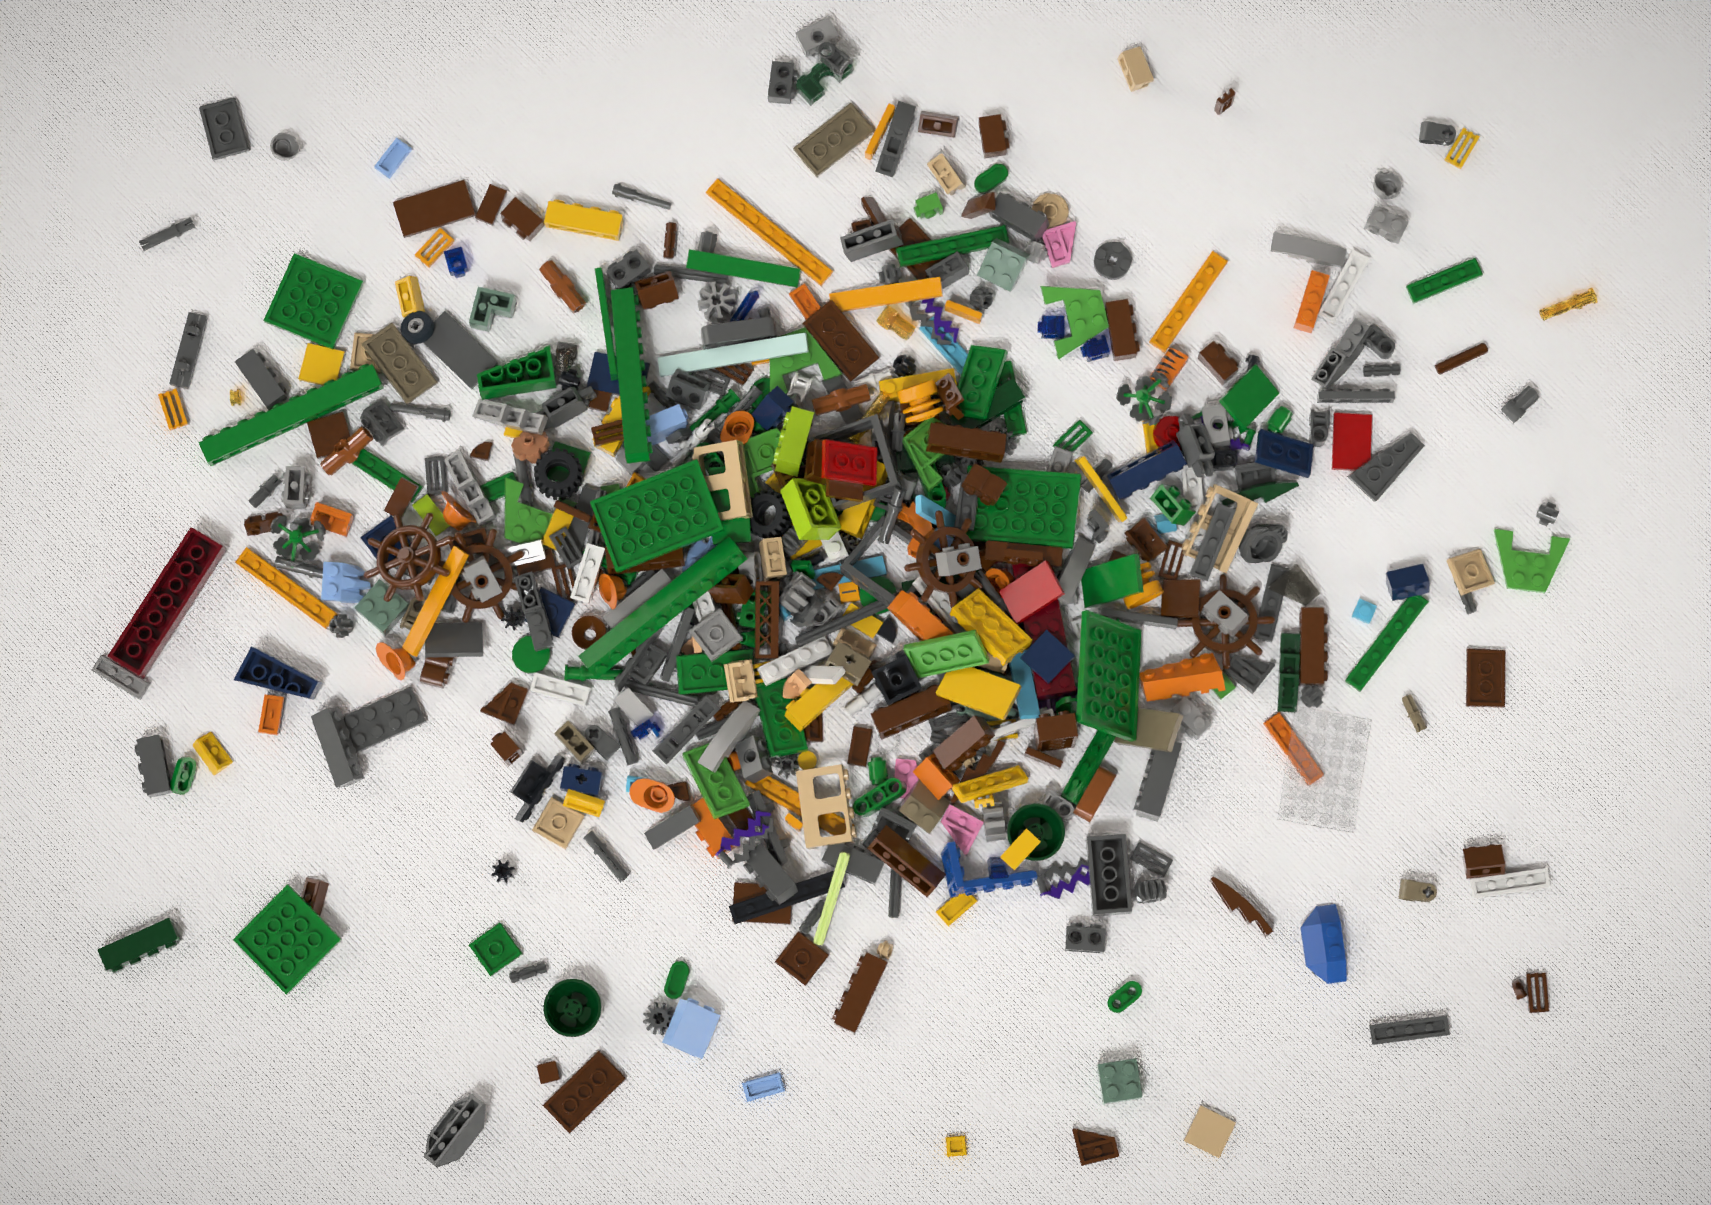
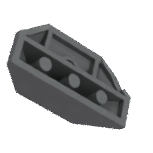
[424,1094,486,1168]

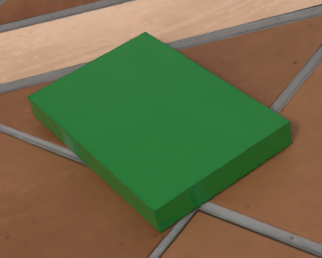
[1219,364,1279,430]

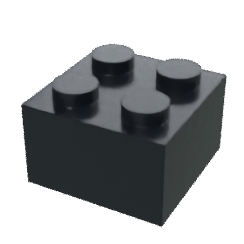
[869,650,922,705]

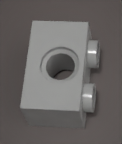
[796,17,839,57]
[1202,405,1233,448]

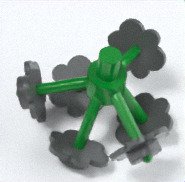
[1116,371,1172,426]
[270,515,326,568]

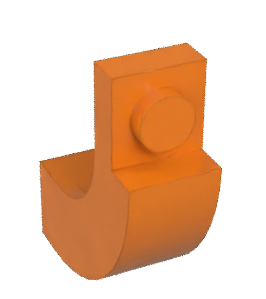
[897,502,932,558]

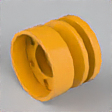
[896,379,944,423]
[1122,562,1164,609]

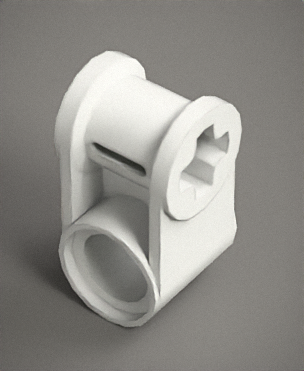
[787,372,814,404]

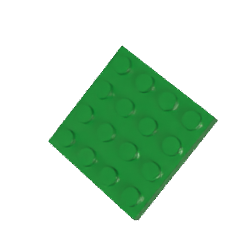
[263,253,364,350]
[233,884,342,995]

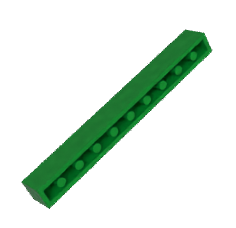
[611,287,653,464]
[198,364,384,466]
[578,536,747,679]

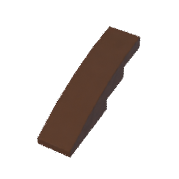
[950,740,1006,805]
[1209,877,1273,937]

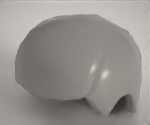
[270,133,300,161]
[1373,171,1402,199]

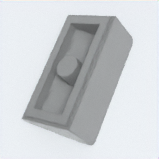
[613,687,654,728]

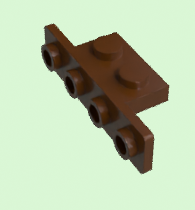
[985,541,1063,567]

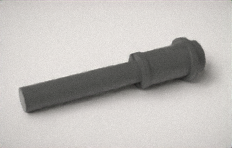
[612,183,672,210]
[389,403,451,422]

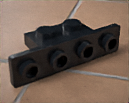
[510,754,565,823]

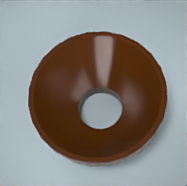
[572,616,607,650]

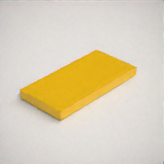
[936,667,1022,721]

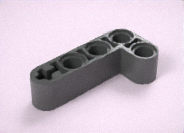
[701,317,777,350]

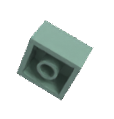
[977,238,1030,292]
[354,579,409,636]
[1096,1058,1143,1105]

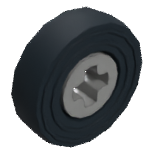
[400,311,435,344]

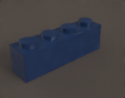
[1106,440,1187,499]

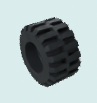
[534,448,583,500]
[750,490,792,539]

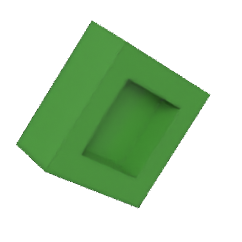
[1212,673,1236,700]

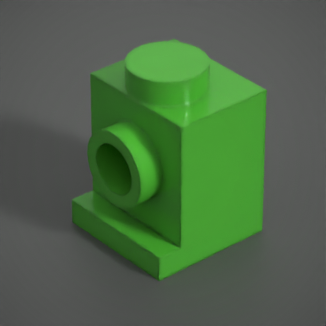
[913,192,943,219]

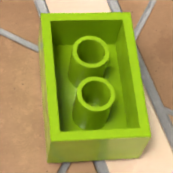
[773,406,814,477]
[780,478,841,540]

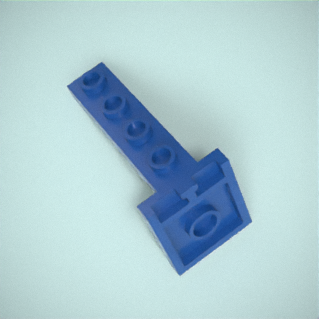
[940,841,1038,898]

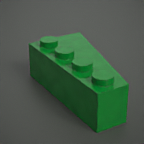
[477,345,557,400]

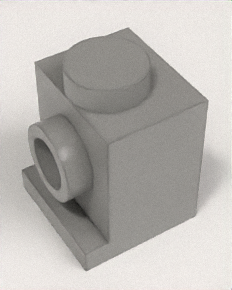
[616,447,646,476]

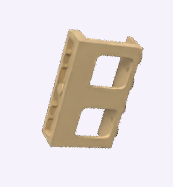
[692,440,753,521]
[1181,484,1258,573]
[796,764,857,850]

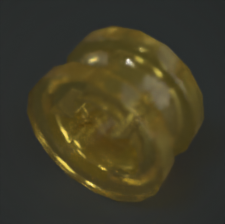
[230,389,242,406]

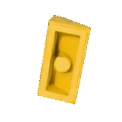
[395,276,425,318]
[193,732,233,775]

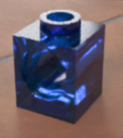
[1037,316,1065,339]

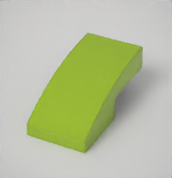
[412,494,450,536]

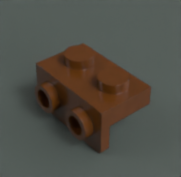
[936,373,965,420]
[1124,517,1170,562]

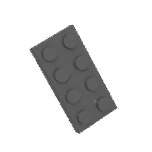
[344,687,426,753]

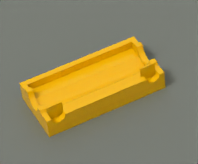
[949,588,1033,666]

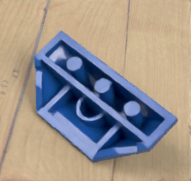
[1300,904,1347,984]

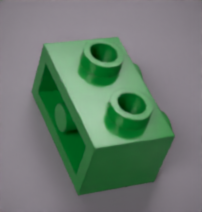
[1150,484,1196,526]
[736,589,768,632]

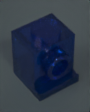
[444,246,469,278]
[1080,334,1110,362]

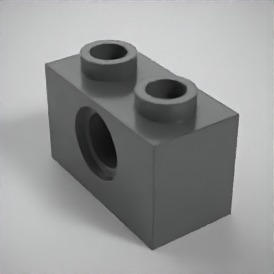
[735,735,773,783]

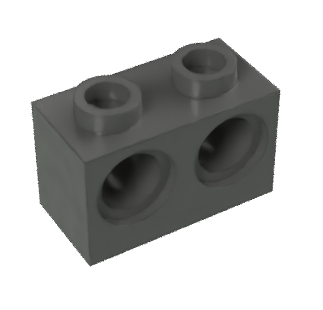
[767,61,798,105]
[606,249,651,289]
[665,369,712,410]
[1065,923,1106,954]

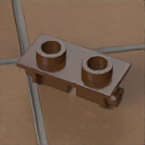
[244,511,283,536]

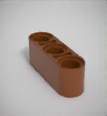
[1073,765,1117,823]

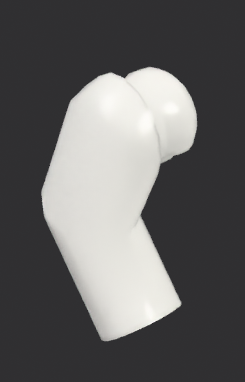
[670,440,692,467]

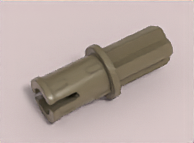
[1402,694,1427,733]

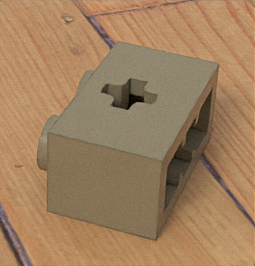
[824,642,872,686]
[554,720,596,764]

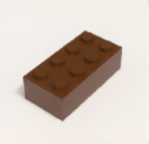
[1033,711,1078,752]

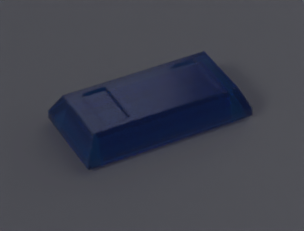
[730,291,759,322]
[987,856,1009,879]

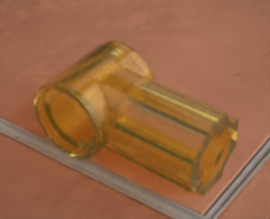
[876,305,916,341]

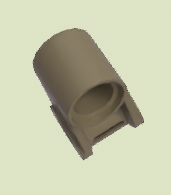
[400,597,426,630]
[1398,879,1437,902]

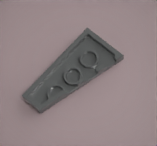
[1347,433,1425,502]

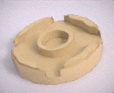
[1032,193,1069,229]

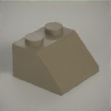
[896,779,950,834]

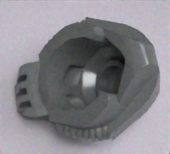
[1239,524,1288,563]

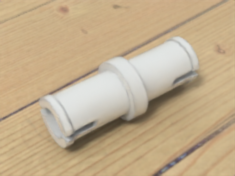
[853,369,892,388]
[685,419,715,450]
[844,684,882,717]

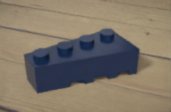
[234,646,323,700]

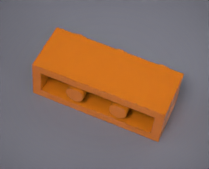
[1293,270,1330,334]
[693,798,737,860]

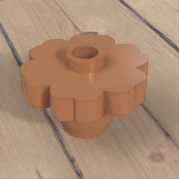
[511,431,550,464]

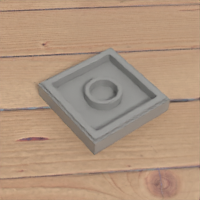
[689,608,743,662]

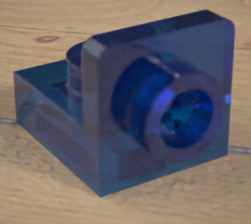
[630,719,661,740]

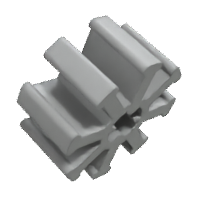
[697,281,736,323]
[779,571,816,613]
[982,801,1006,842]

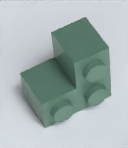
[469,287,517,332]

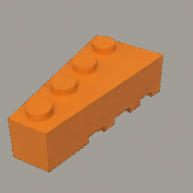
[887,590,953,641]
[1139,653,1225,702]

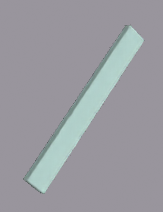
[658,333,809,377]

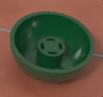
[1007,803,1065,861]
[543,979,601,1037]

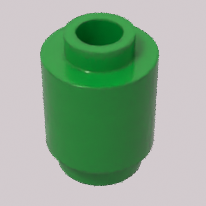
[1266,406,1293,435]
[868,757,888,786]

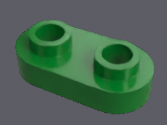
[170,757,196,795]
[1107,981,1142,1013]

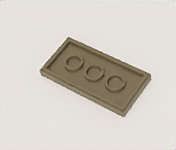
[793,103,875,178]
[362,322,438,405]
[1114,708,1183,752]

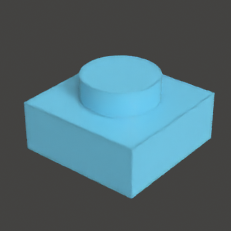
[1351,598,1377,624]

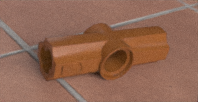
[539,259,586,314]
[812,384,871,416]
[320,427,373,476]

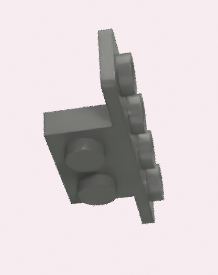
[614,628,668,692]

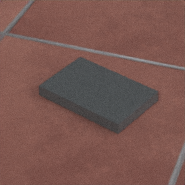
[199,97,249,161]
[425,622,483,658]

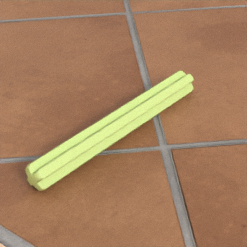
[813,852,850,945]

